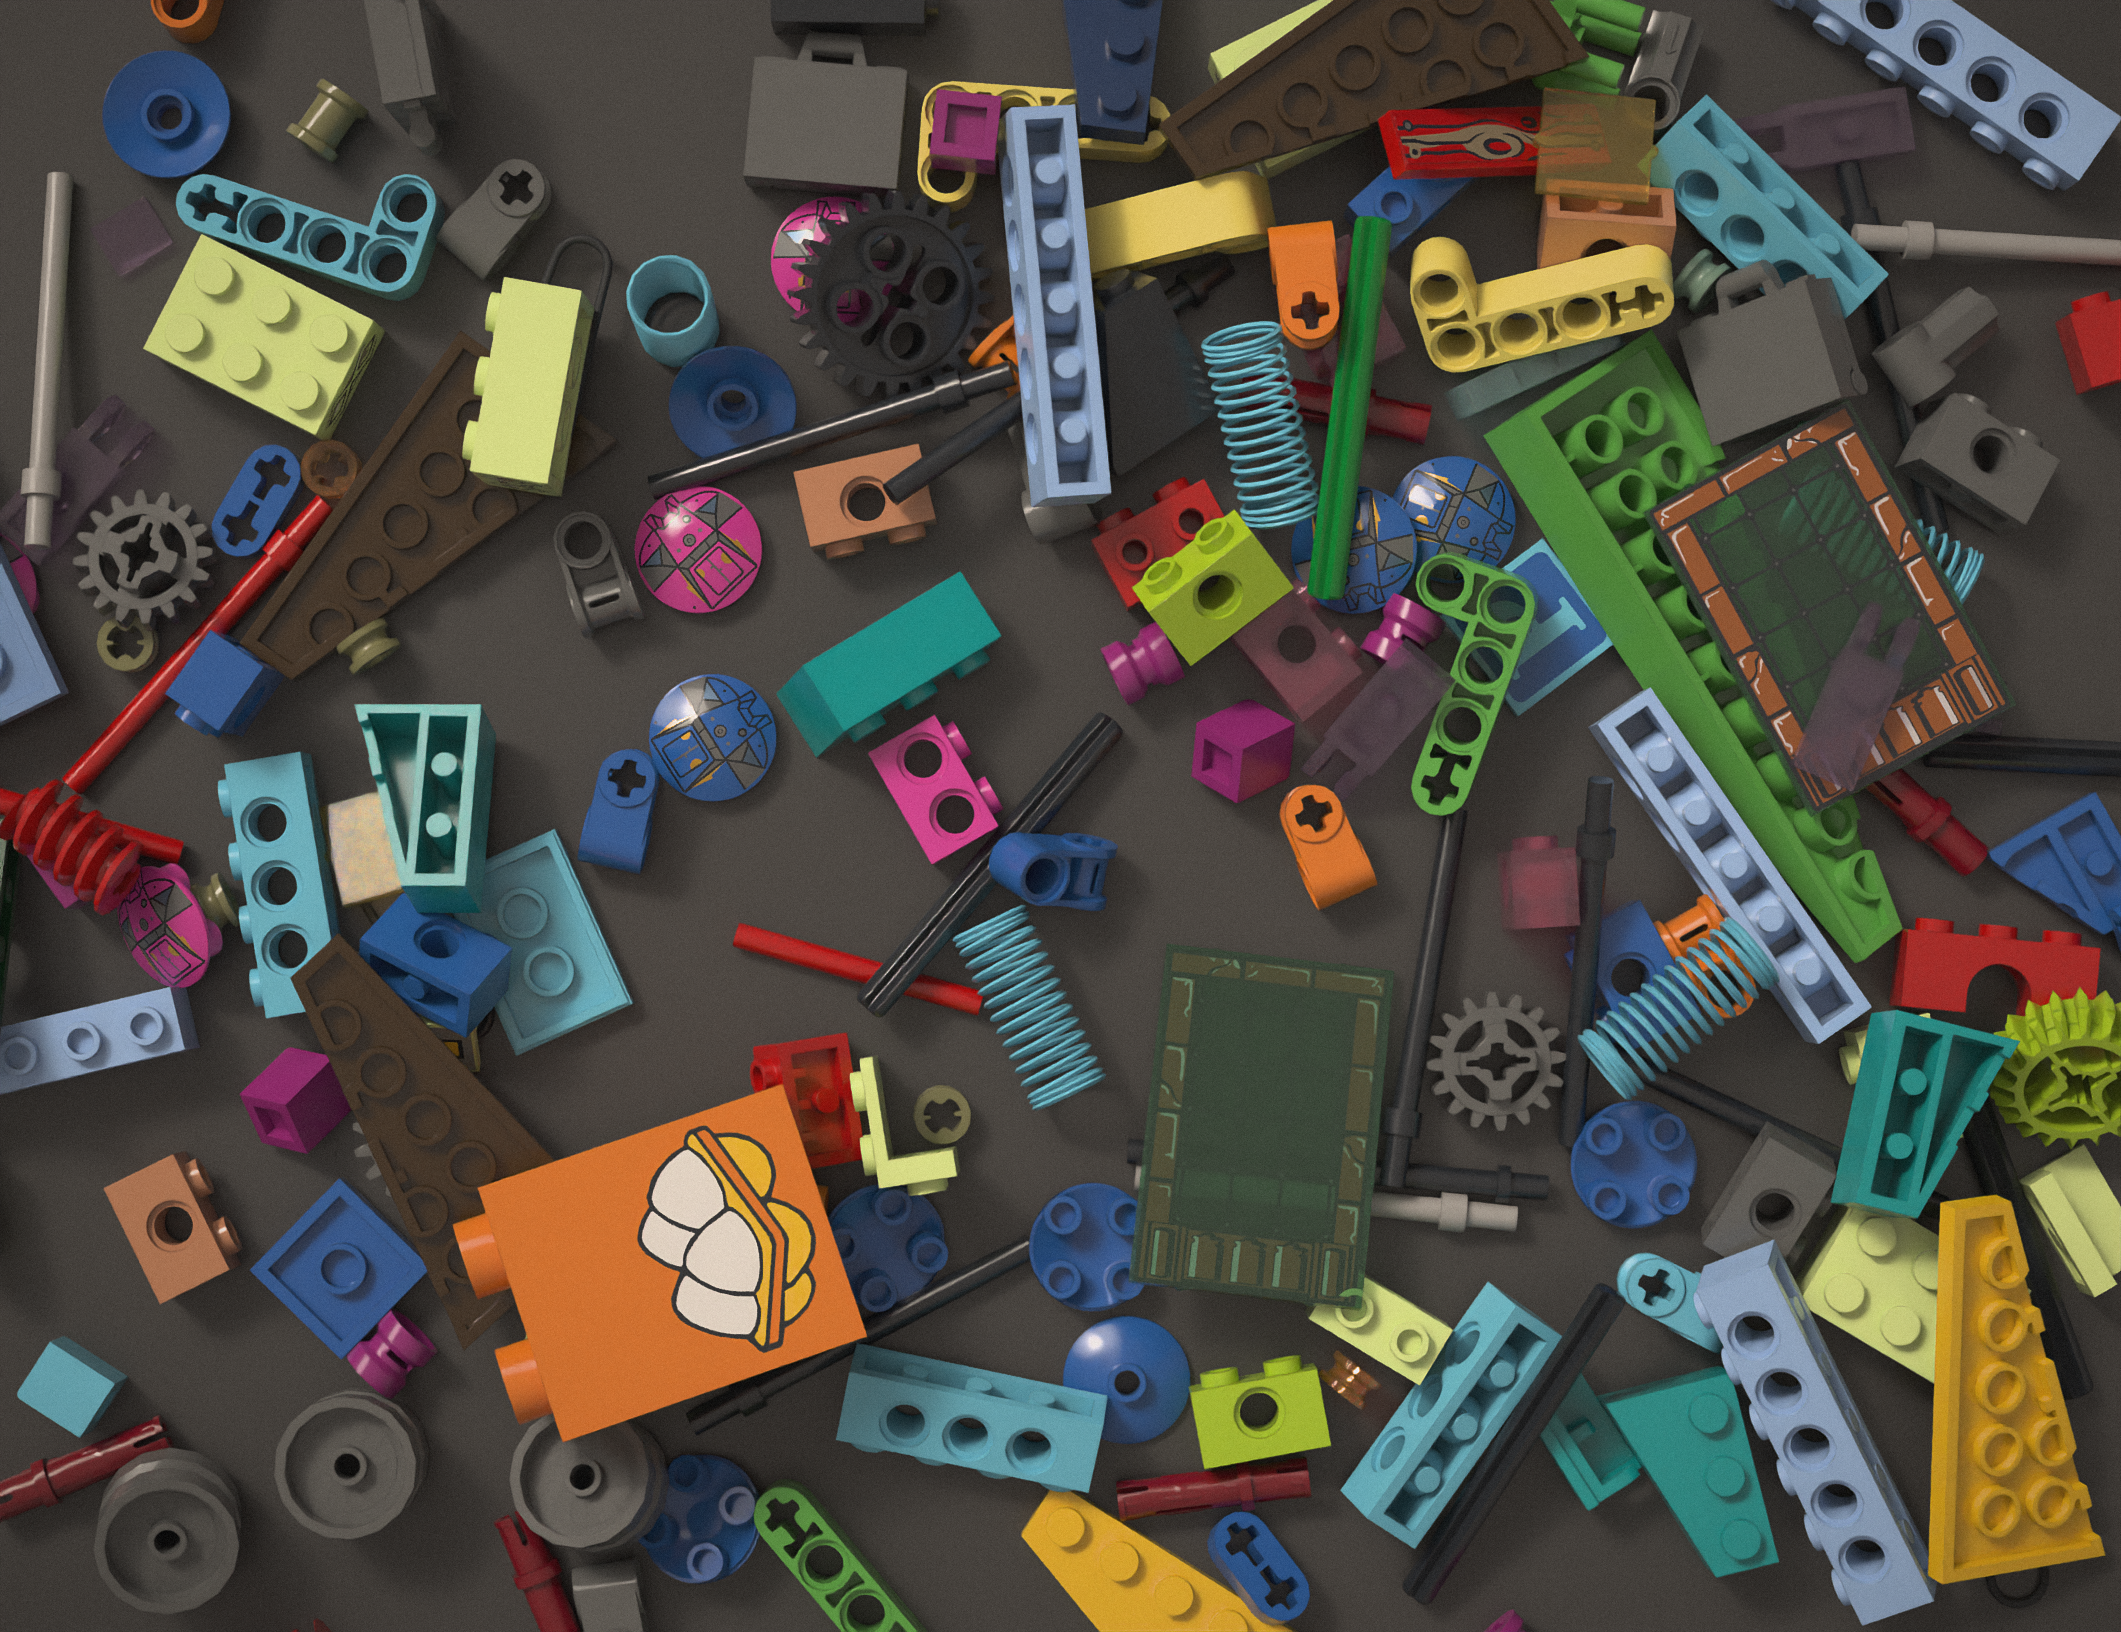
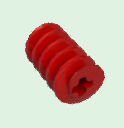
[0,778,144,915]

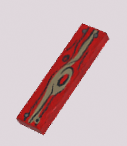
[1377,105,1611,180]

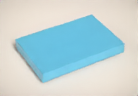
[453,829,635,1056]

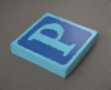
[1440,538,1613,717]

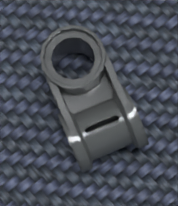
[436,159,553,282]
[553,511,646,639]
[572,1556,650,1632]

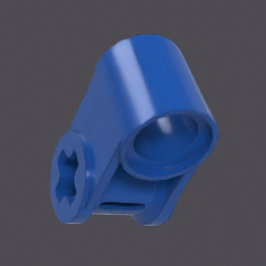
[577,749,660,875]
[989,832,1118,911]

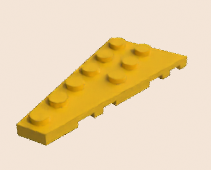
[1928,1195,2106,1585]
[1021,1489,1298,1632]

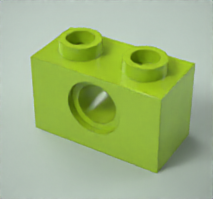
[1132,509,1294,666]
[1189,1355,1331,1469]

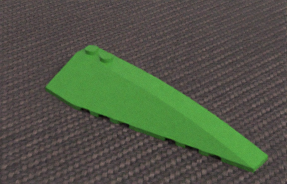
[1483,329,1903,963]

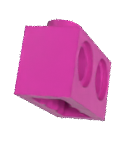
[868,715,1004,865]

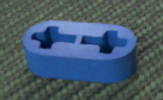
[212,445,306,559]
[1207,1512,1310,1626]

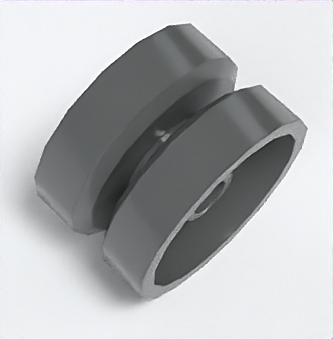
[274,1387,429,1540]
[509,1414,669,1554]
[93,1448,242,1615]

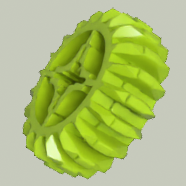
[1989,987,2121,1150]

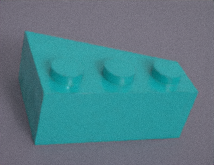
[354,704,496,913]

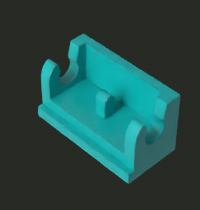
[1518,1373,1642,1511]

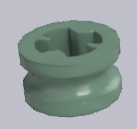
[1673,249,1732,313]

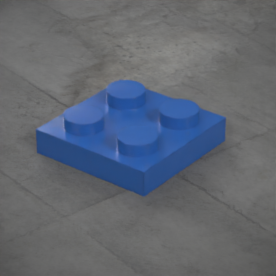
[250,1177,428,1360]

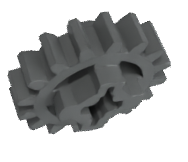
[73,489,217,631]
[1425,991,1566,1131]

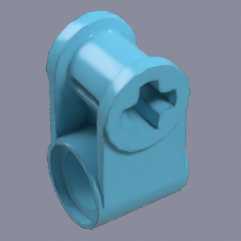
[1616,1252,1723,1354]

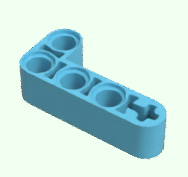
[176,174,445,301]

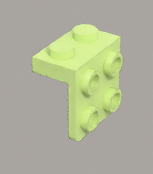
[850,1056,960,1196]

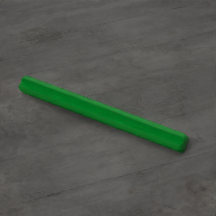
[1307,216,1392,600]

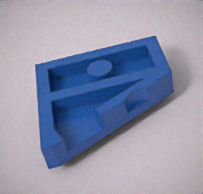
[1986,792,2121,935]

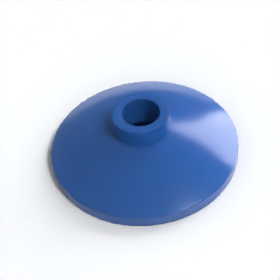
[102,50,231,179]
[669,346,797,458]
[1063,1316,1190,1444]

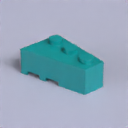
[776,571,1001,758]
[1831,1010,2020,1218]
[1596,1365,1779,1578]

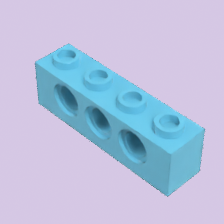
[1636,94,1889,320]
[218,752,341,1018]
[1340,1282,1562,1549]
[836,1343,1108,1493]

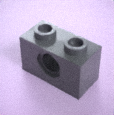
[1895,393,2060,533]
[1701,1121,1837,1269]

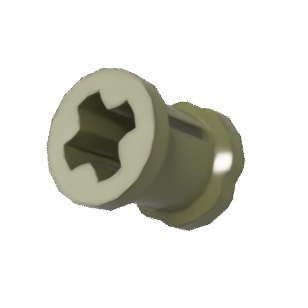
[285,78,369,164]

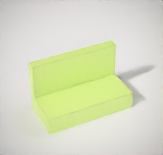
[2019,1143,2121,1297]

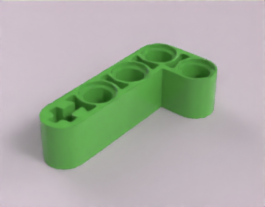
[1411,552,1539,816]
[753,1479,928,1632]

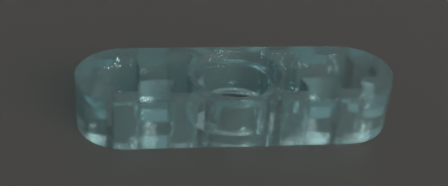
[1445,334,1626,422]

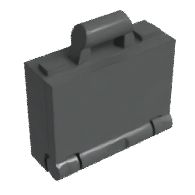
[364,0,457,156]
[743,30,909,198]
[1677,260,1868,447]

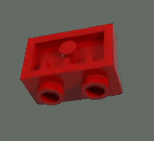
[750,1033,863,1169]

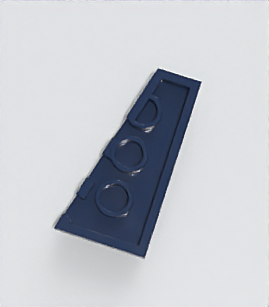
[1062,0,1163,145]

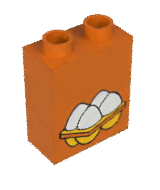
[453,1084,867,1442]

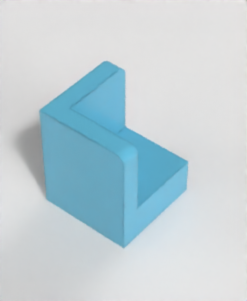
[17,1336,128,1438]

